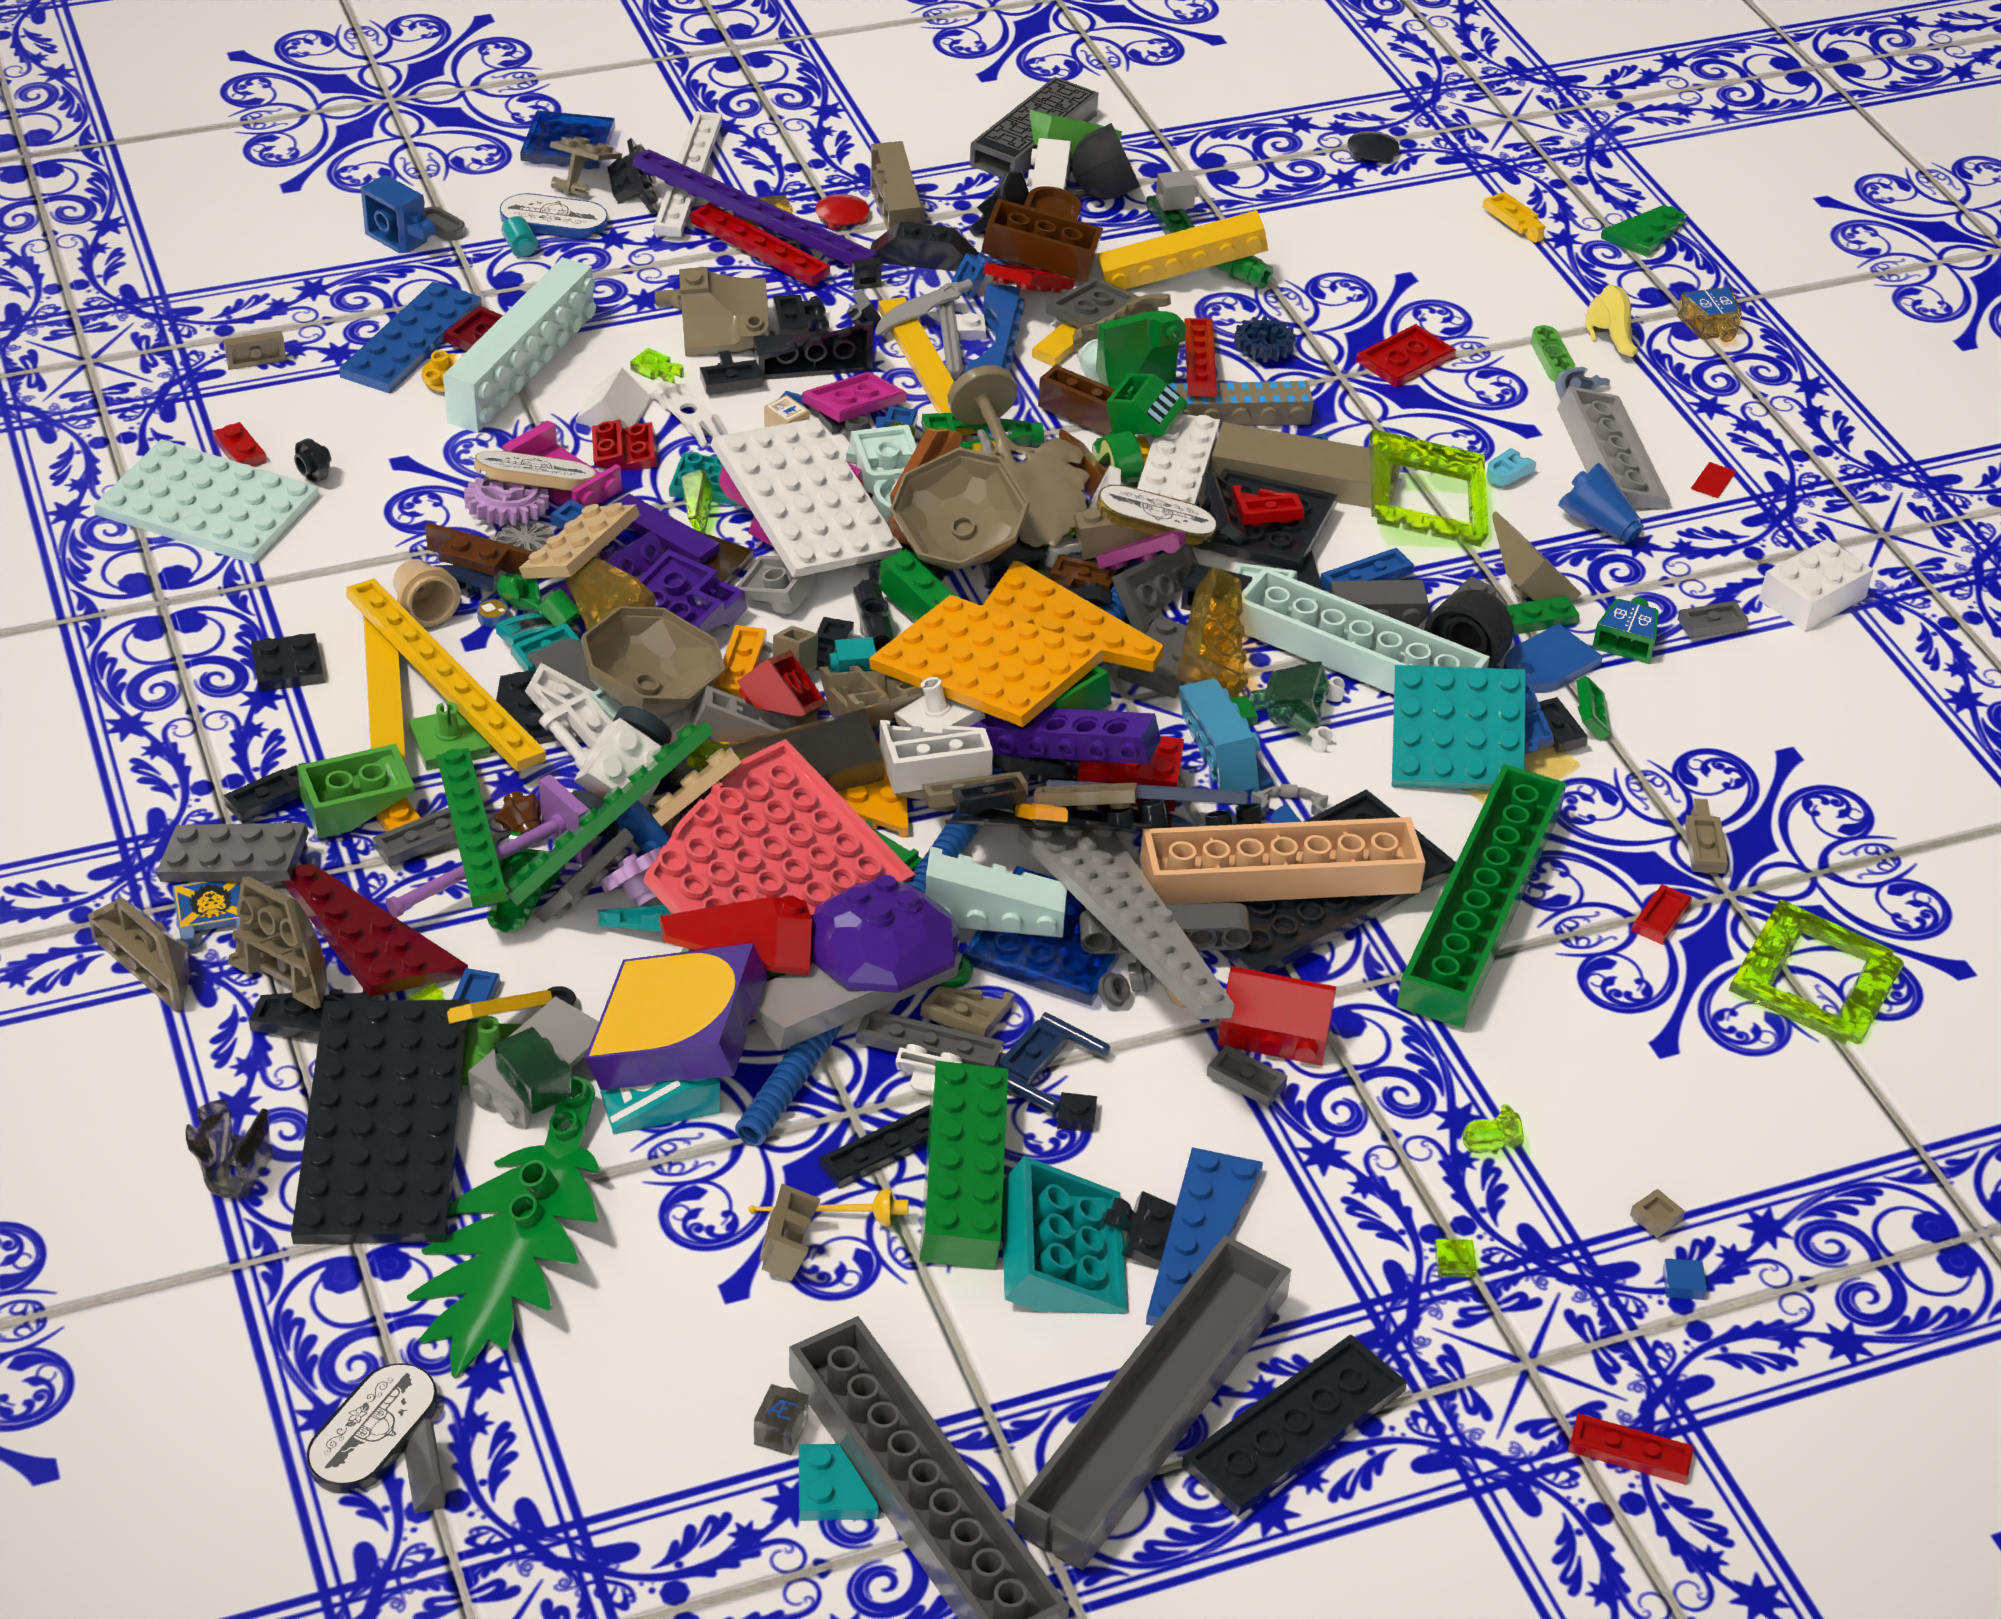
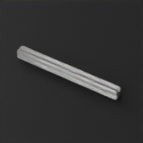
[939,300,963,379]

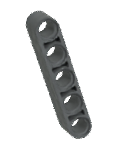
[1079,903,1252,954]

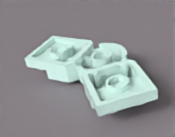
[850,425,917,522]

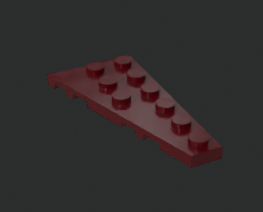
[280,864,468,997]

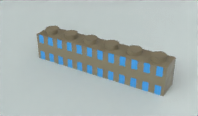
[1168,381,1313,427]

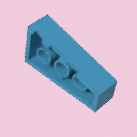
[1179,678,1260,796]

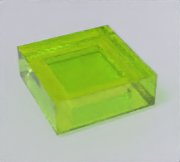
[1434,1239,1477,1277]

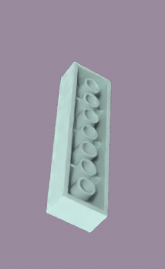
[443,257,596,433]
[1232,567,1490,694]

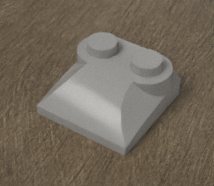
[736,555,816,615]

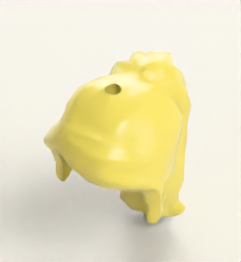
[1585,284,1639,357]

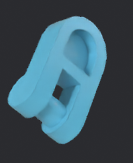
[1486,448,1536,487]

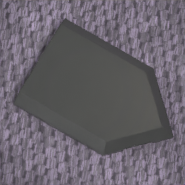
[526,637,599,691]

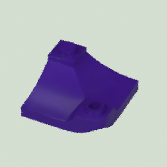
[620,549,748,633]

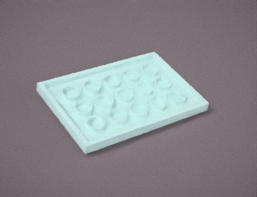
[93,439,319,564]

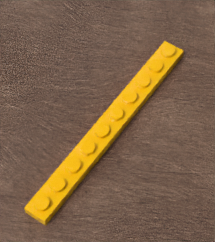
[346,578,546,772]

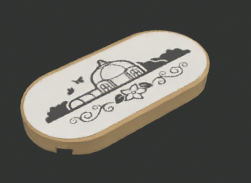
[474,451,596,491]

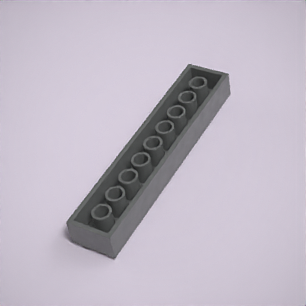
[789,1316,1069,1619]

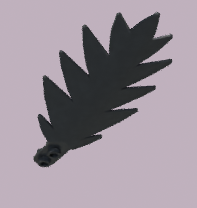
[945,799,1267,832]

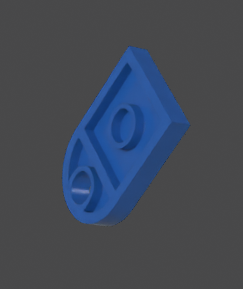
[1503,623,1603,693]

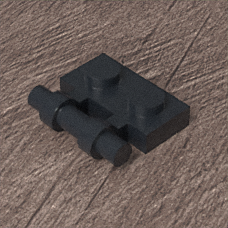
[773,295,830,335]

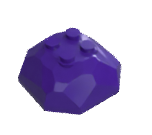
[810,875,960,993]

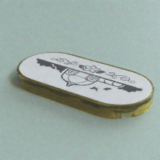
[1096,485,1217,544]

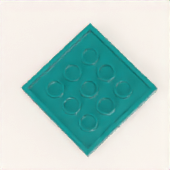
[1391,665,1525,790]

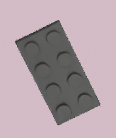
[156,823,309,882]

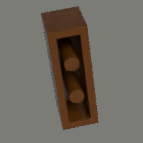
[1038,364,1115,435]

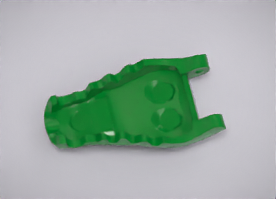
[487,831,566,933]

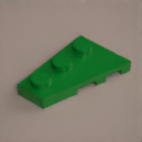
[1601,205,1687,257]

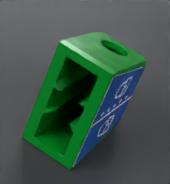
[1592,597,1659,664]

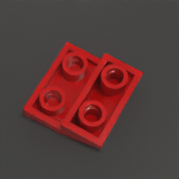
[592,419,658,470]

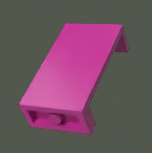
[503,420,622,506]

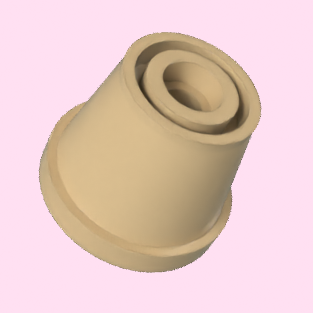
[393,559,461,628]

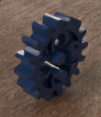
[1234,316,1296,362]

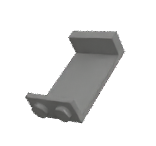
[468,996,599,1130]

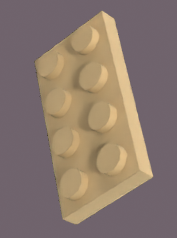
[519,503,640,579]

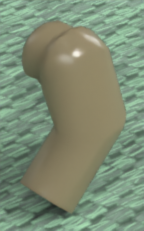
[654,289,682,310]

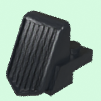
[968,170,1029,236]

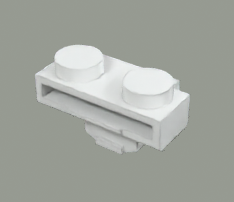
[895,1044,963,1095]

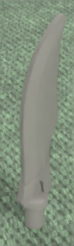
[875,279,973,337]

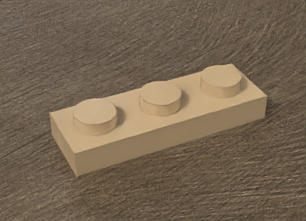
[651,747,742,826]

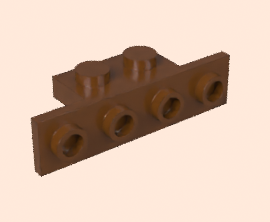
[425,522,540,581]

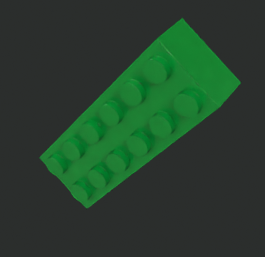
[919,1061,1008,1270]

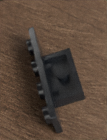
[607,138,658,215]

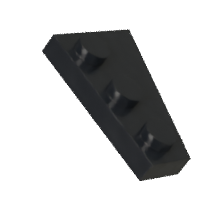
[489,670,554,753]
[249,989,377,1041]

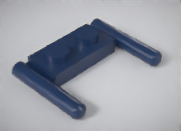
[997,1012,1110,1113]

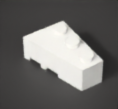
[1028,138,1071,192]
[880,720,993,794]

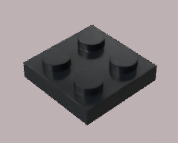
[251,633,324,692]

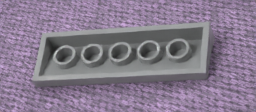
[1557,386,1670,509]
[753,952,962,1051]

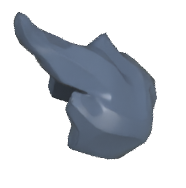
[1555,367,1610,398]

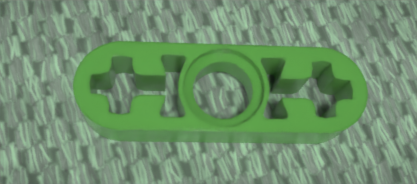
[1531,325,1575,382]

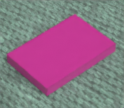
[802,372,907,422]

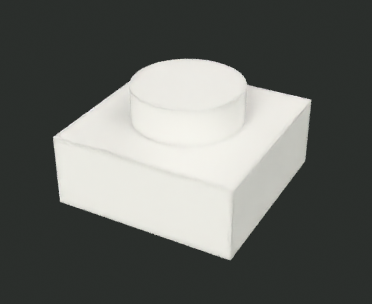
[956,313,986,340]

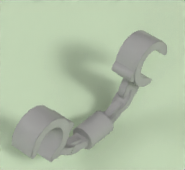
[1251,784,1328,816]

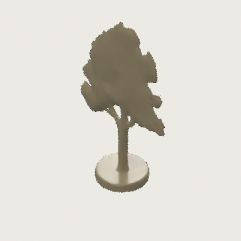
[947,365,1090,547]

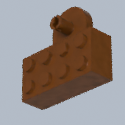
[981,186,1103,282]

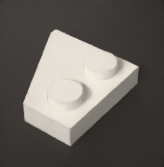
[525,663,594,739]

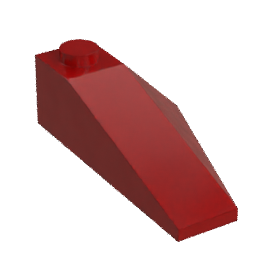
[659,896,812,975]

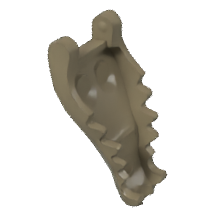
[1073,294,1171,354]

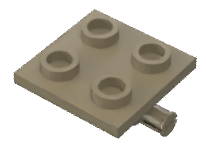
[550,136,623,197]

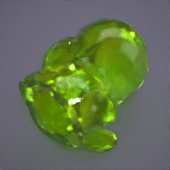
[1462,1104,1524,1155]

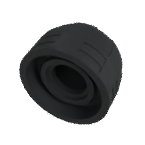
[1072,123,1141,199]
[1424,590,1514,668]

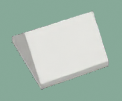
[576,367,651,428]

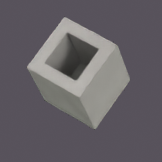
[1156,170,1199,211]

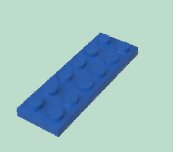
[339,282,482,394]

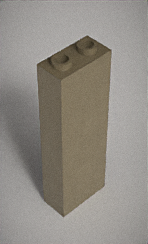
[1210,422,1400,511]

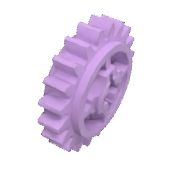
[464,474,549,526]

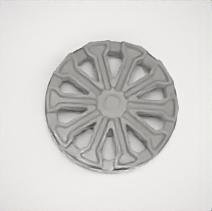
[496,522,554,552]

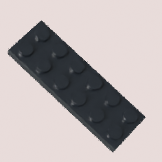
[1182,1334,1407,1517]

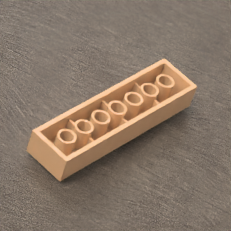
[1140,817,1426,905]

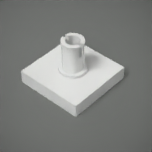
[894,677,986,730]

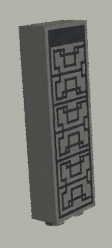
[970,77,1099,178]

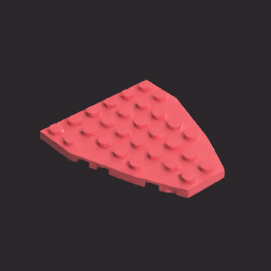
[643,739,916,918]

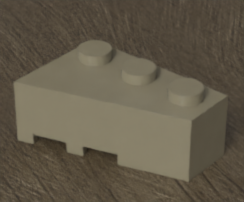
[870,141,925,231]

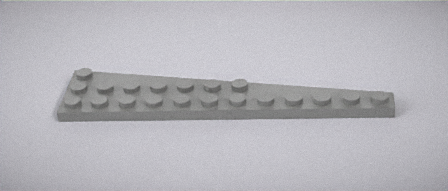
[1017,827,1235,1019]

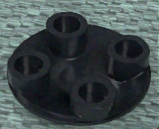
[1347,131,1399,164]

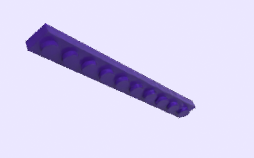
[632,149,877,268]

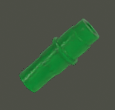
[1215,255,1273,289]

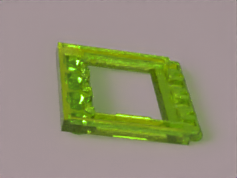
[1369,429,1489,547]
[1728,899,1904,1044]

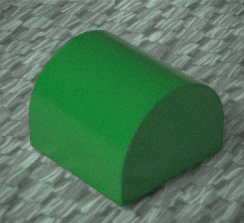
[538,589,583,627]

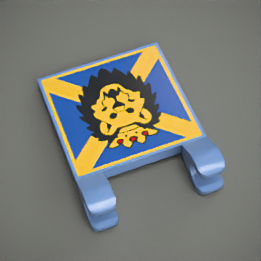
[172,881,242,952]

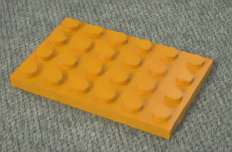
[869,595,1103,727]

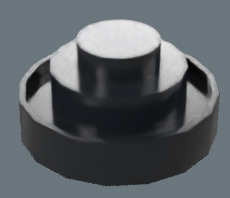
[294,438,332,483]

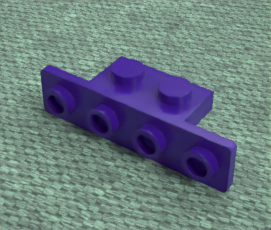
[553,532,665,610]

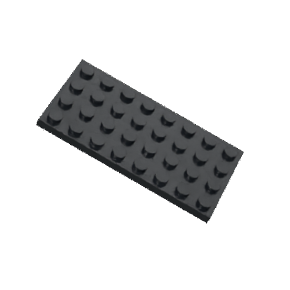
[1202,789,1456,973]
[291,999,469,1244]

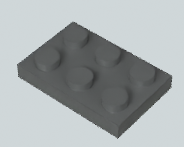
[1046,277,1139,328]
[1117,616,1214,698]
[534,828,634,923]

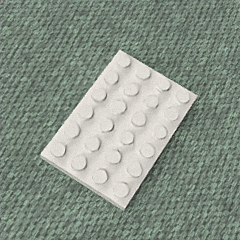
[711,418,902,578]

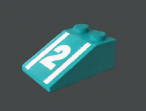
[597,1077,720,1134]

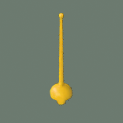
[748,1189,909,1226]

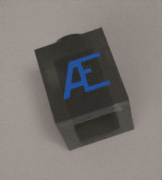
[754,1384,809,1456]

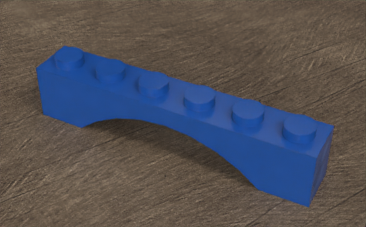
[965,283,1025,373]

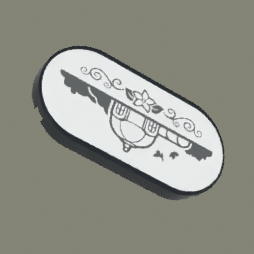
[307,1363,437,1493]

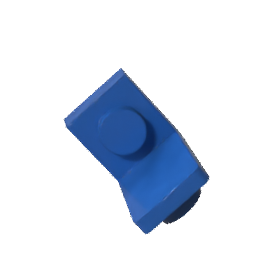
[951,253,1010,297]

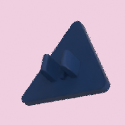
[434,565,494,596]

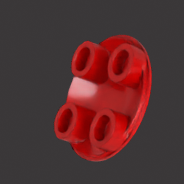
[815,194,869,230]

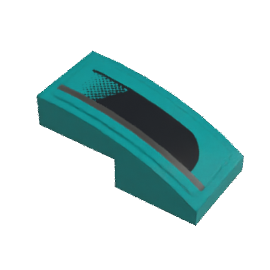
[495,613,554,647]

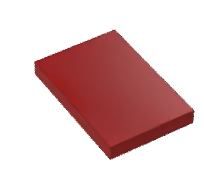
[1356,324,1456,388]

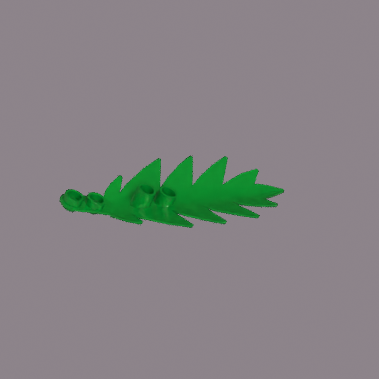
[407,1076,601,1379]

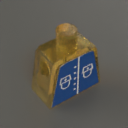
[1677,287,1742,342]

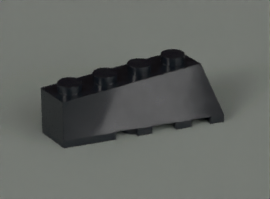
[754,321,873,380]

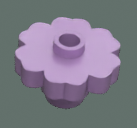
[599,847,661,907]

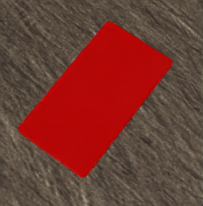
[1691,462,1736,498]

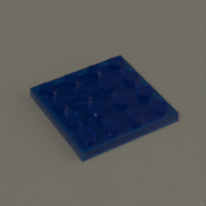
[962,866,1122,1006]

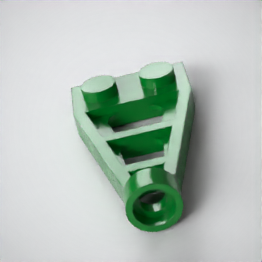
[921,413,1044,450]

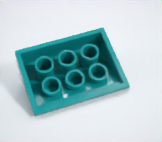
[1002,1156,1127,1314]

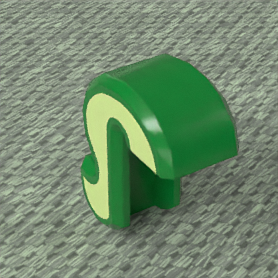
[1092,431,1144,484]

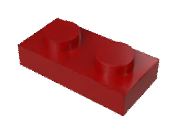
[213,422,266,467]

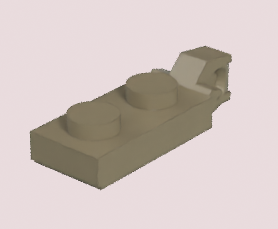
[1685,798,1728,874]

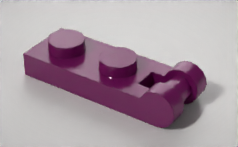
[1096,529,1186,571]

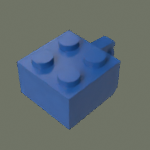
[360,174,436,253]

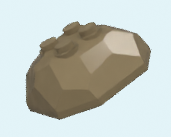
[890,447,1030,570]
[581,606,725,716]

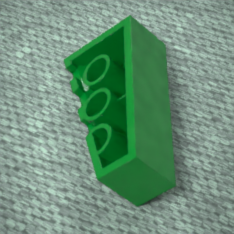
[879,549,956,622]

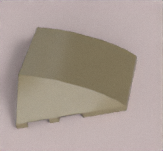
[819,666,924,732]
[228,876,327,1009]

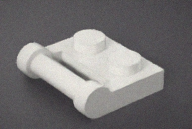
[539,691,612,770]

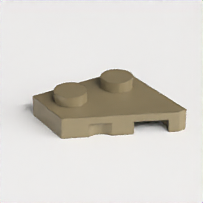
[920,986,1015,1037]

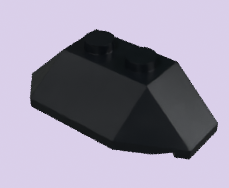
[870,221,979,271]

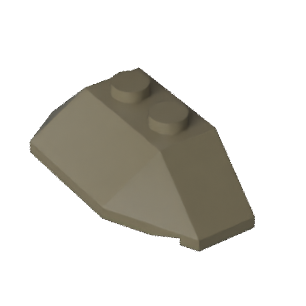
[88,897,191,1013]

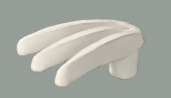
[1045,536,1080,568]

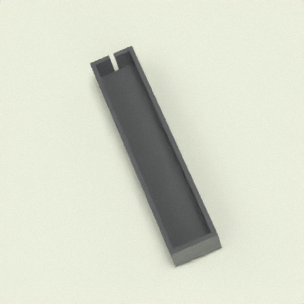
[1014,1235,1292,1570]

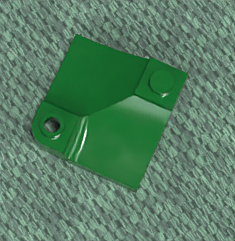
[1096,311,1186,389]

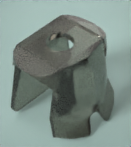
[185,1099,272,1198]

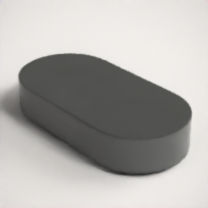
[425,207,465,241]

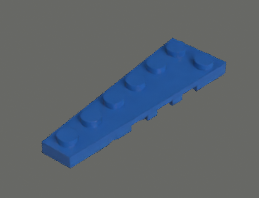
[1145,1147,1263,1326]

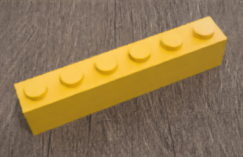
[1097,210,1269,290]

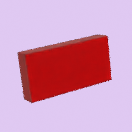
[1632,884,1693,945]

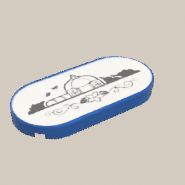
[500,193,608,239]

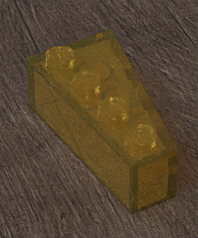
[1175,567,1249,698]

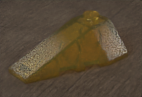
[564,556,656,631]

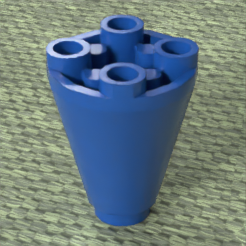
[1558,463,1644,543]

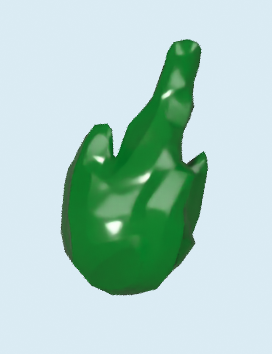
[496,574,545,618]

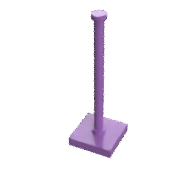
[386,774,593,918]

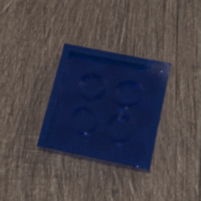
[520,110,615,169]

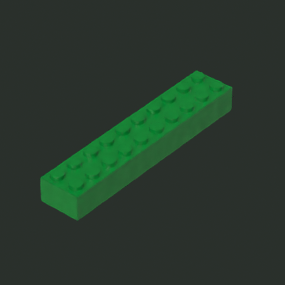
[1396,764,1567,1029]

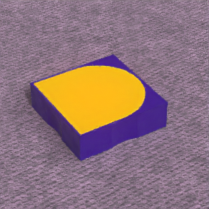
[585,943,768,1090]

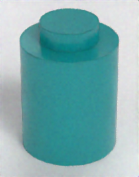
[501,216,538,257]

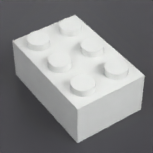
[1759,539,1874,632]

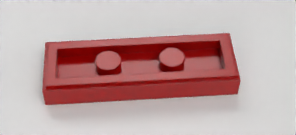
[1568,1413,1694,1485]

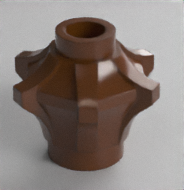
[493,791,541,834]

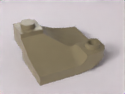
[679,267,770,356]

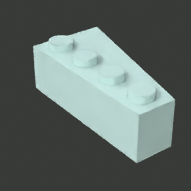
[925,846,1067,937]

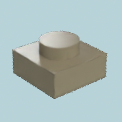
[1630,1189,1685,1238]

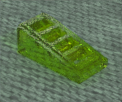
[681,469,713,533]

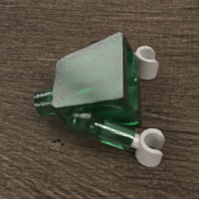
[1250,661,1345,752]

